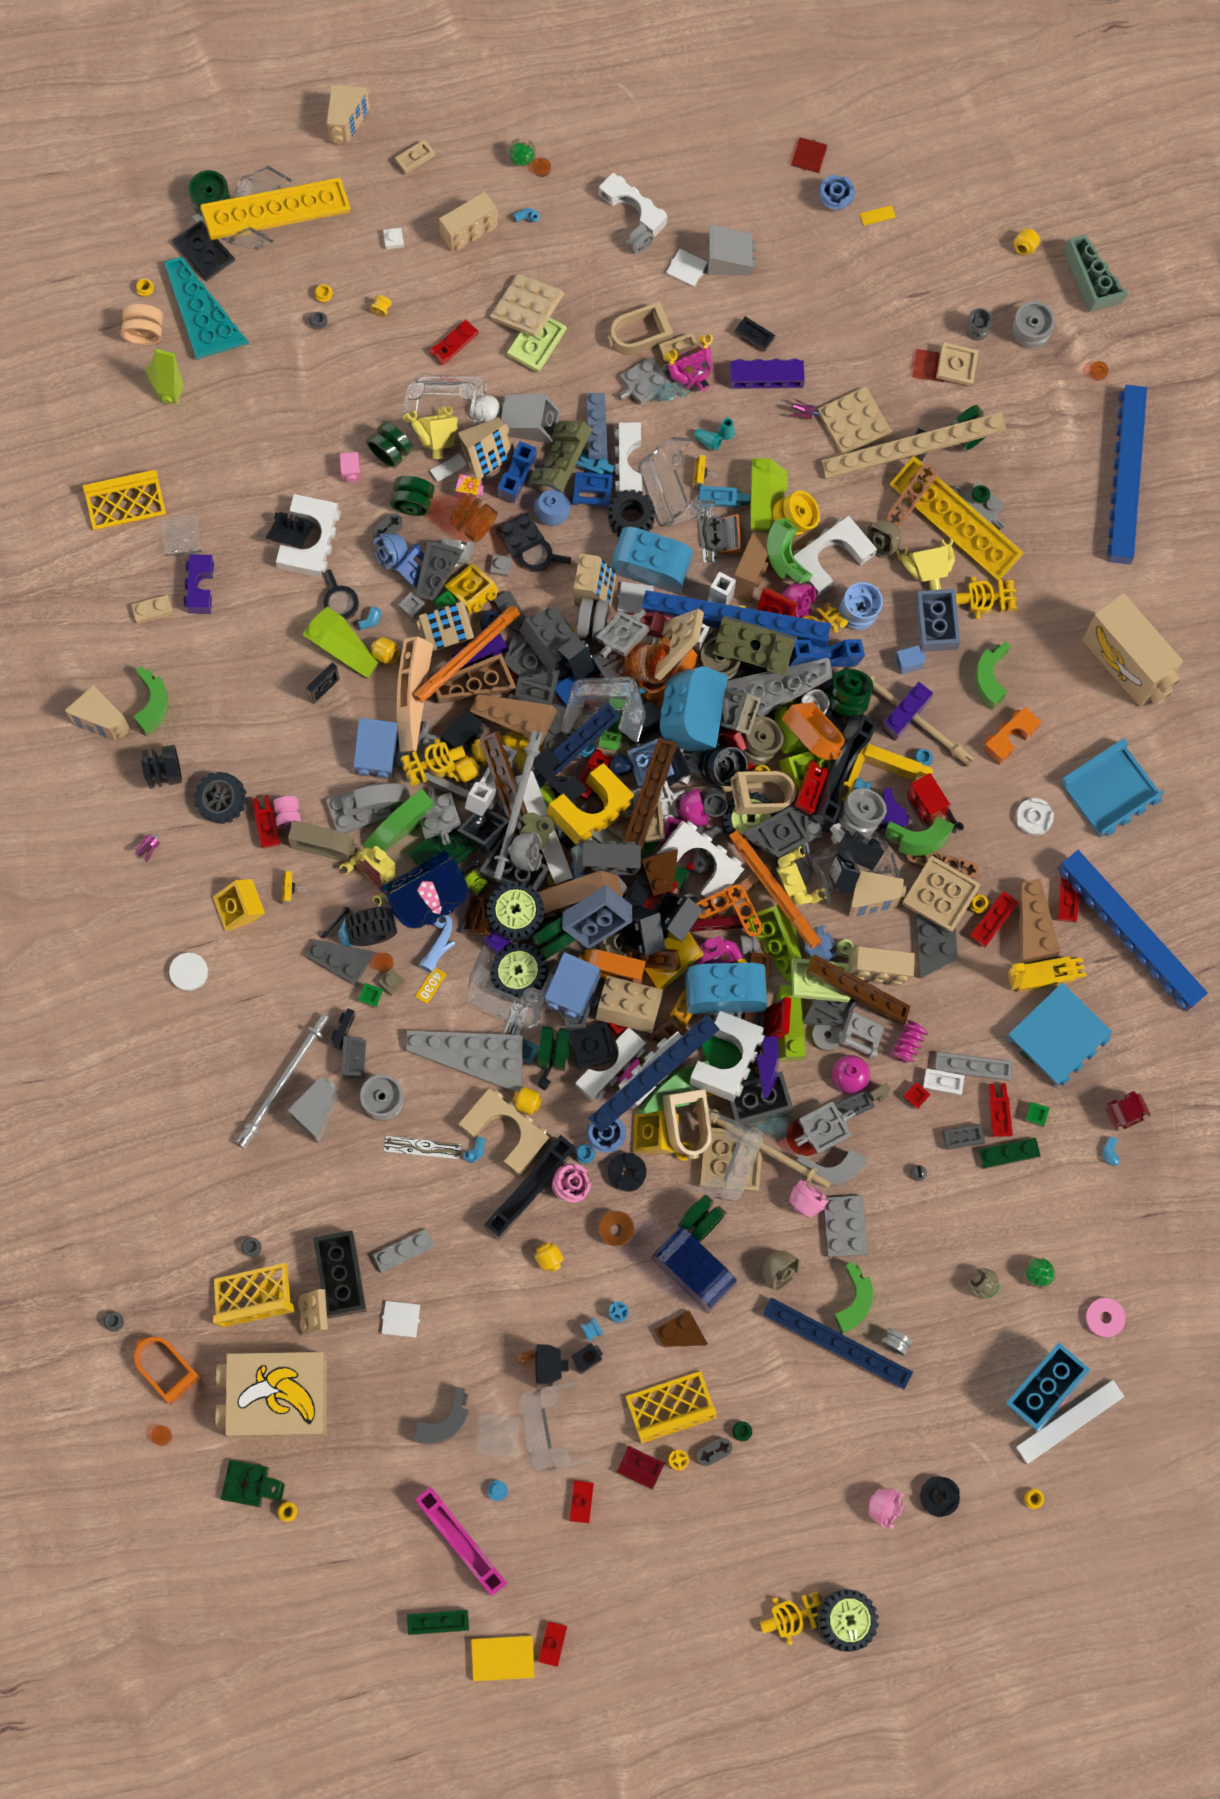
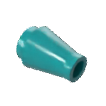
[717,418,736,440]
[694,428,723,451]

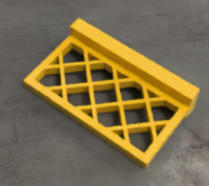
[83,470,166,531]
[213,1263,294,1328]
[625,1371,717,1444]

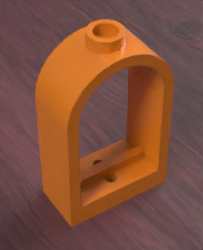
[639,637,700,703]
[781,702,845,760]
[579,949,646,984]
[134,1336,201,1405]

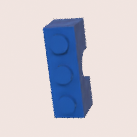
[497,441,537,504]

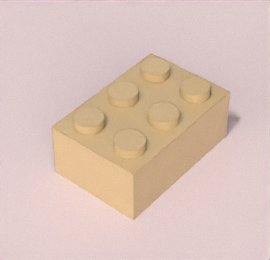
[439,192,498,252]
[848,946,915,986]
[596,976,663,1034]

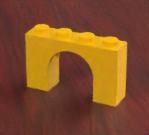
[546,763,635,845]

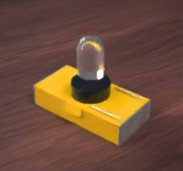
[693,454,719,489]
[282,870,308,905]

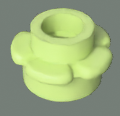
[836,939,855,958]

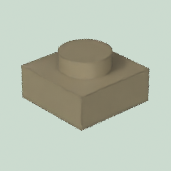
[378,968,406,996]
[869,1083,891,1102]

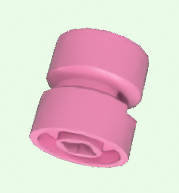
[274,796,301,829]

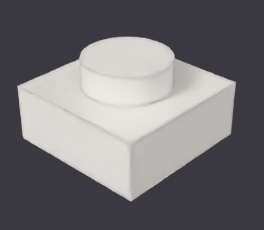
[383,228,404,250]

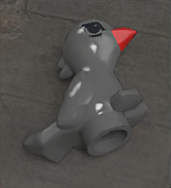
[686,826,723,874]

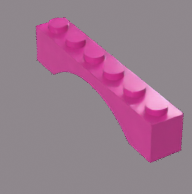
[415,1487,508,1597]

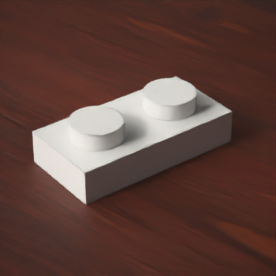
[923,1069,965,1096]

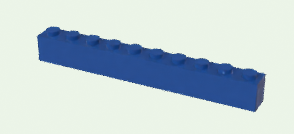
[1106,385,1147,565]
[642,590,831,648]
[1057,849,1208,1012]

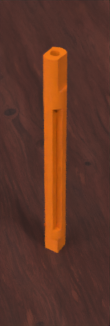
[413,606,520,703]
[729,830,822,949]

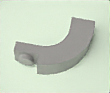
[341,784,410,817]
[796,1149,868,1187]

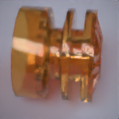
[449,493,498,543]
[625,643,674,683]

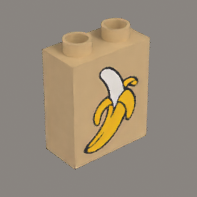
[1082,593,1183,707]
[216,1352,327,1439]

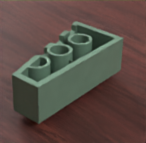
[1063,235,1128,312]

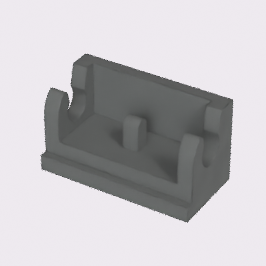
[341,1036,366,1079]

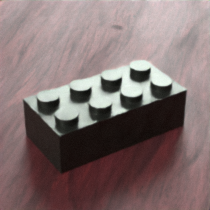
[313,1231,367,1319]

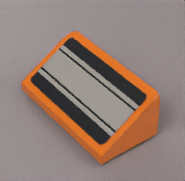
[721,514,741,554]

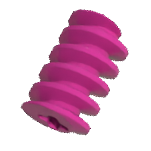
[890,1020,928,1063]

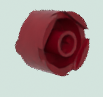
[1105,1091,1151,1132]

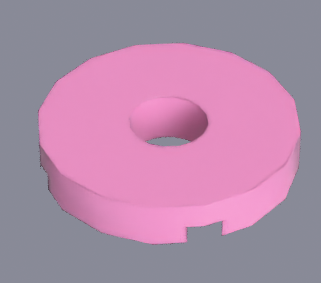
[1085,1298,1126,1338]

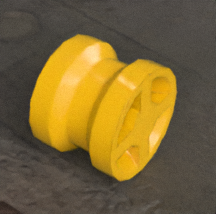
[370,295,392,317]
[668,1450,689,1471]

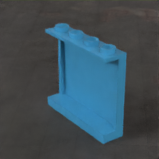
[1060,738,1165,838]
[1006,982,1112,1088]

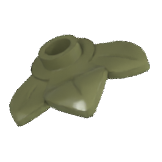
[519,812,554,850]

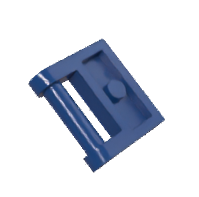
[573,472,613,508]
[394,544,424,590]

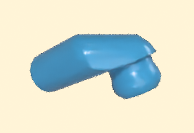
[513,208,540,222]
[358,606,381,630]
[338,918,353,947]
[1102,1136,1120,1166]
[463,1137,485,1163]

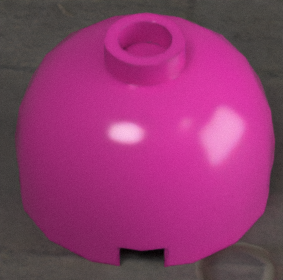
[782,583,816,618]
[677,788,709,827]
[831,1055,870,1095]

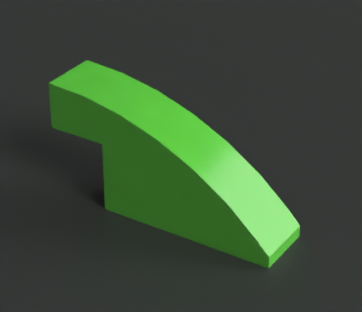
[364,789,434,852]
[637,1061,710,1114]

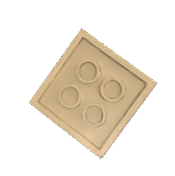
[490,274,564,337]
[817,386,892,455]
[902,855,981,933]
[700,1128,764,1192]

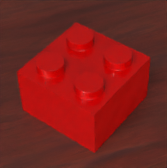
[907,773,951,826]

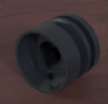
[141,744,182,789]
[697,745,748,787]

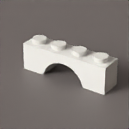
[599,173,667,237]
[615,423,642,495]
[465,745,517,816]
[575,1028,646,1102]

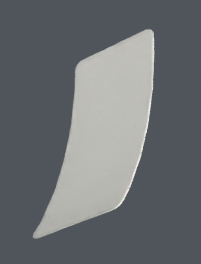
[430,453,466,481]

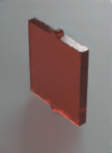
[791,137,828,173]
[912,349,944,383]

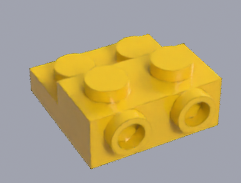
[445,563,499,615]

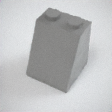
[708,225,756,275]
[501,394,560,444]
[288,1077,338,1144]

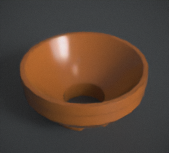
[598,1210,635,1247]

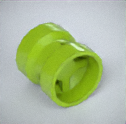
[463,870,489,897]

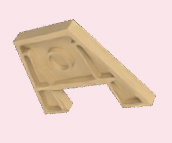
[654,609,704,680]

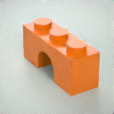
[983,707,1042,765]

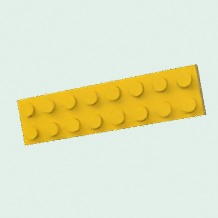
[200,177,351,240]
[890,456,1025,581]

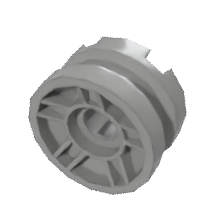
[626,225,654,254]
[881,1328,913,1356]

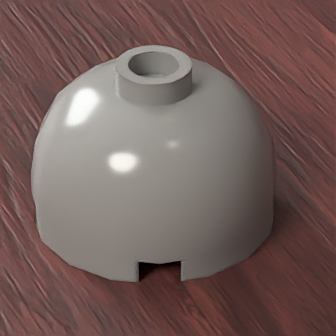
[437,539,474,567]
[508,833,542,871]

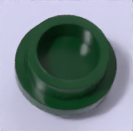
[972,485,990,504]
[732,1421,752,1442]

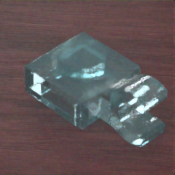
[655,382,690,402]
[757,1116,792,1138]

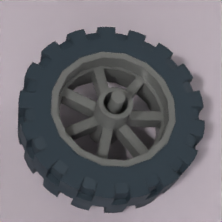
[194,772,247,824]

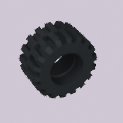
[608,489,655,537]
[345,907,397,946]

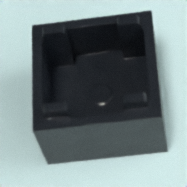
[654,891,703,942]
[622,905,665,956]

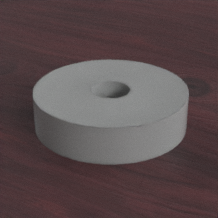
[812,1025,843,1051]

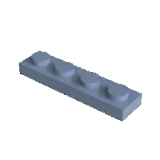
[586,393,607,459]

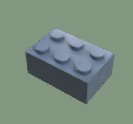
[915,589,960,652]
[562,885,632,949]

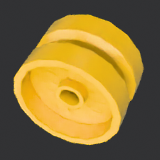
[772,491,820,538]

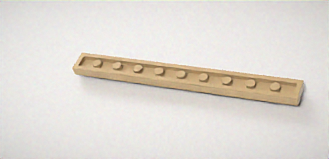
[822,412,1007,479]

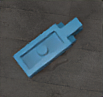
[575,448,615,475]
[698,485,750,508]

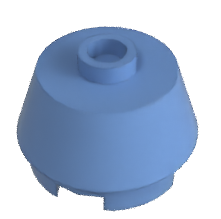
[819,174,855,211]
[534,490,571,526]
[373,533,408,570]
[804,924,838,961]
[587,1118,626,1153]

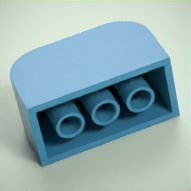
[610,527,693,595]
[660,667,728,752]
[685,963,767,1014]
[1006,1342,1090,1432]

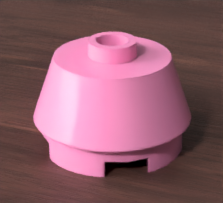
[552,1164,591,1202]
[789,1179,829,1218]
[869,1489,904,1529]

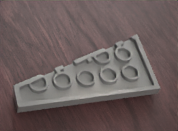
[723,658,833,730]
[406,1030,524,1092]

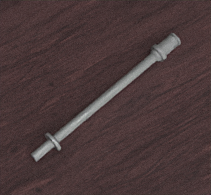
[494,731,543,880]
[235,1014,329,1149]

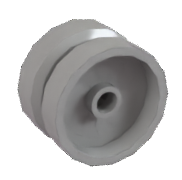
[1012,301,1055,349]
[577,597,609,640]
[838,788,887,837]
[360,1074,404,1122]

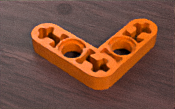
[696,885,762,938]

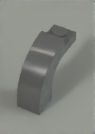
[414,1387,469,1445]

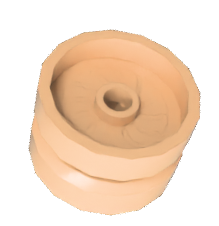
[121,304,163,345]

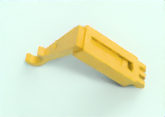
[841,744,933,803]
[1007,956,1087,992]

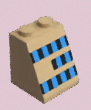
[327,85,370,144]
[458,417,514,480]
[574,553,616,610]
[416,601,474,652]
[65,685,129,741]
[848,870,906,917]

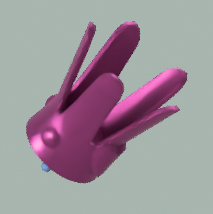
[790,398,819,420]
[132,834,160,862]

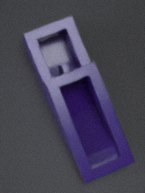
[757,1036,779,1098]

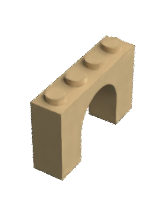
[459,1089,549,1177]

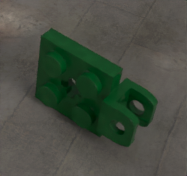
[220,1460,285,1508]

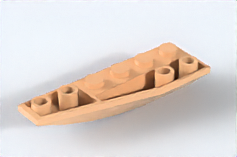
[397,636,433,753]

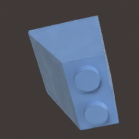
[354,718,399,779]
[545,952,600,1019]

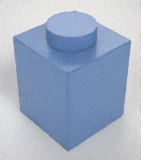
[895,645,926,674]

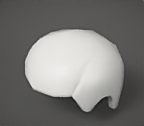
[472,395,502,423]
[800,689,830,714]

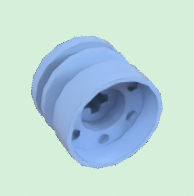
[838,582,883,630]

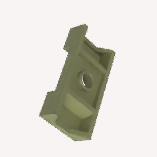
[528,421,593,492]
[713,615,797,676]

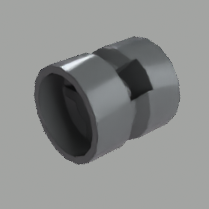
[965,308,992,341]
[703,785,728,817]

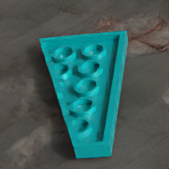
[164,256,249,360]

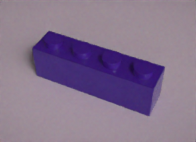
[730,358,805,389]

